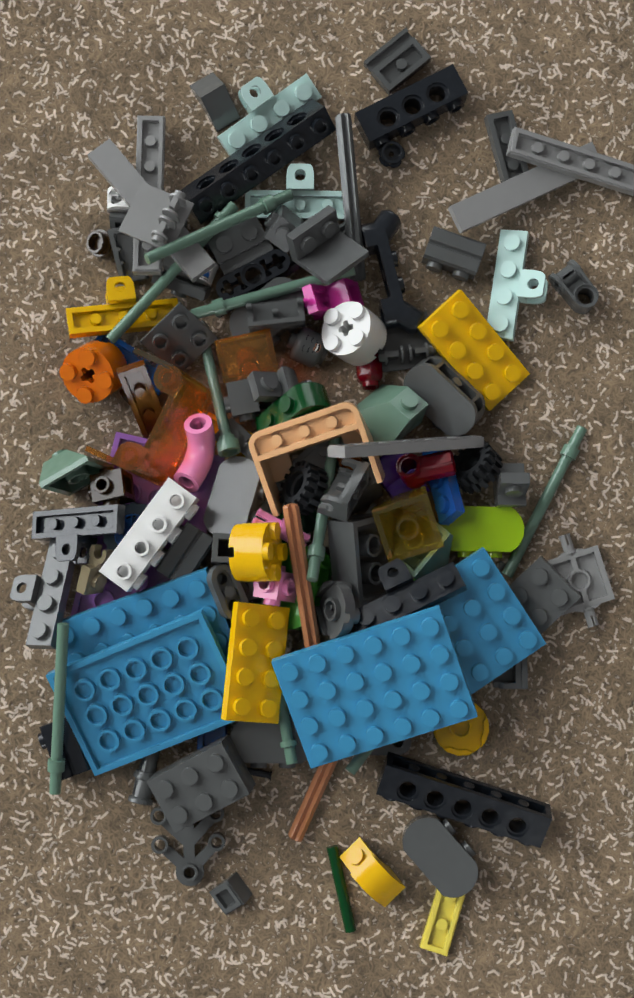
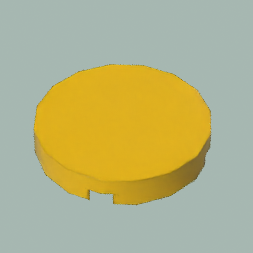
[433,702,489,756]

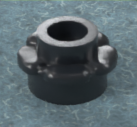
[378,141,405,168]

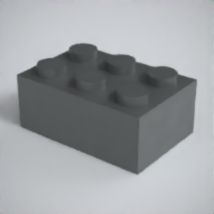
[147,734,256,833]

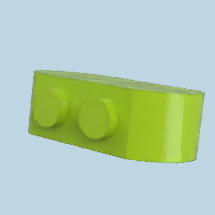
[438,506,524,558]

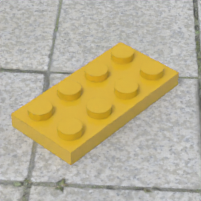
[417,290,530,411]
[221,602,290,724]

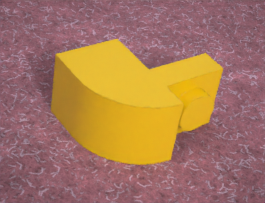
[339,837,405,907]

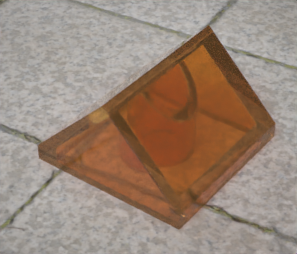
[214,328,279,384]

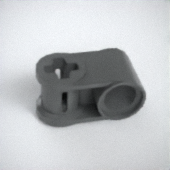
[548,259,599,314]

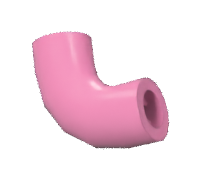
[174,413,216,492]

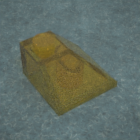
[371,486,444,562]

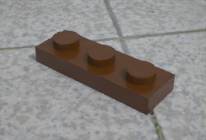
[116,359,171,440]

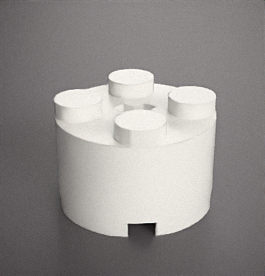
[321,301,387,366]

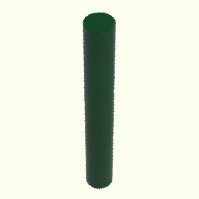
[326,845,356,933]

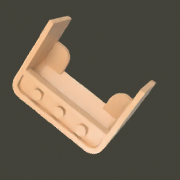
[249,402,385,517]

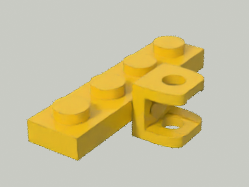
[66,276,178,339]

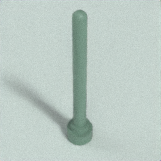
[202,345,241,457]

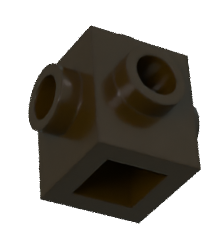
[88,467,136,506]

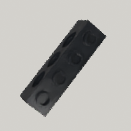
[354,64,468,150]

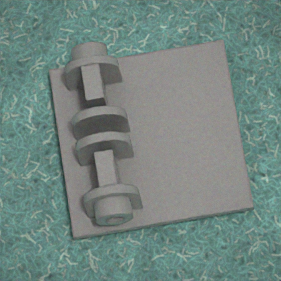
[118,182,194,248]

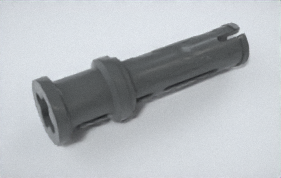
[128,751,160,805]

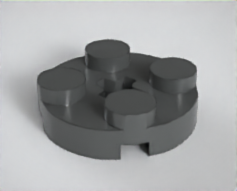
[315,581,360,639]

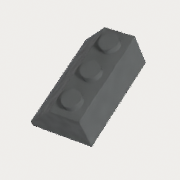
[327,512,395,608]

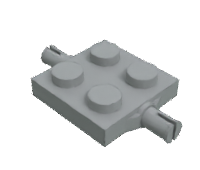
[547,533,615,628]

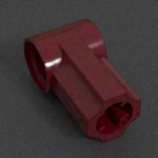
[396,450,457,489]

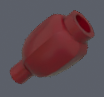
[356,353,383,390]

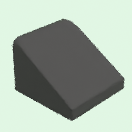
[209,872,253,915]

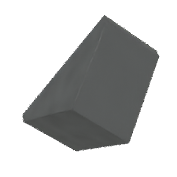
[189,72,241,132]

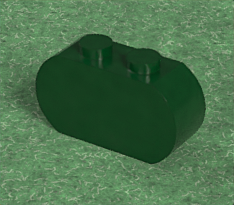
[255,382,332,431]

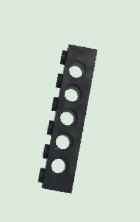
[180,99,336,224]
[376,752,552,848]

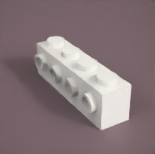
[99,477,199,592]

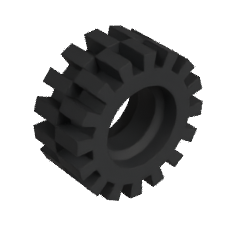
[454,441,503,494]
[279,460,329,516]

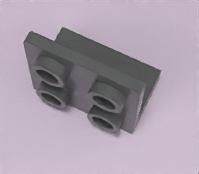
[286,205,369,285]

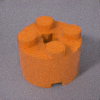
[59,340,127,404]

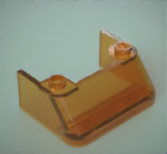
[85,347,212,486]

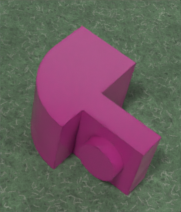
[302,278,364,320]

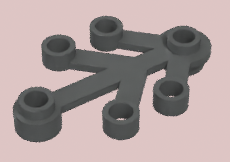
[150,806,226,886]

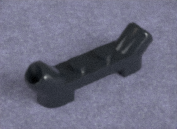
[361,210,425,335]

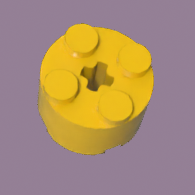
[229,522,288,582]

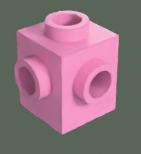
[253,566,296,606]

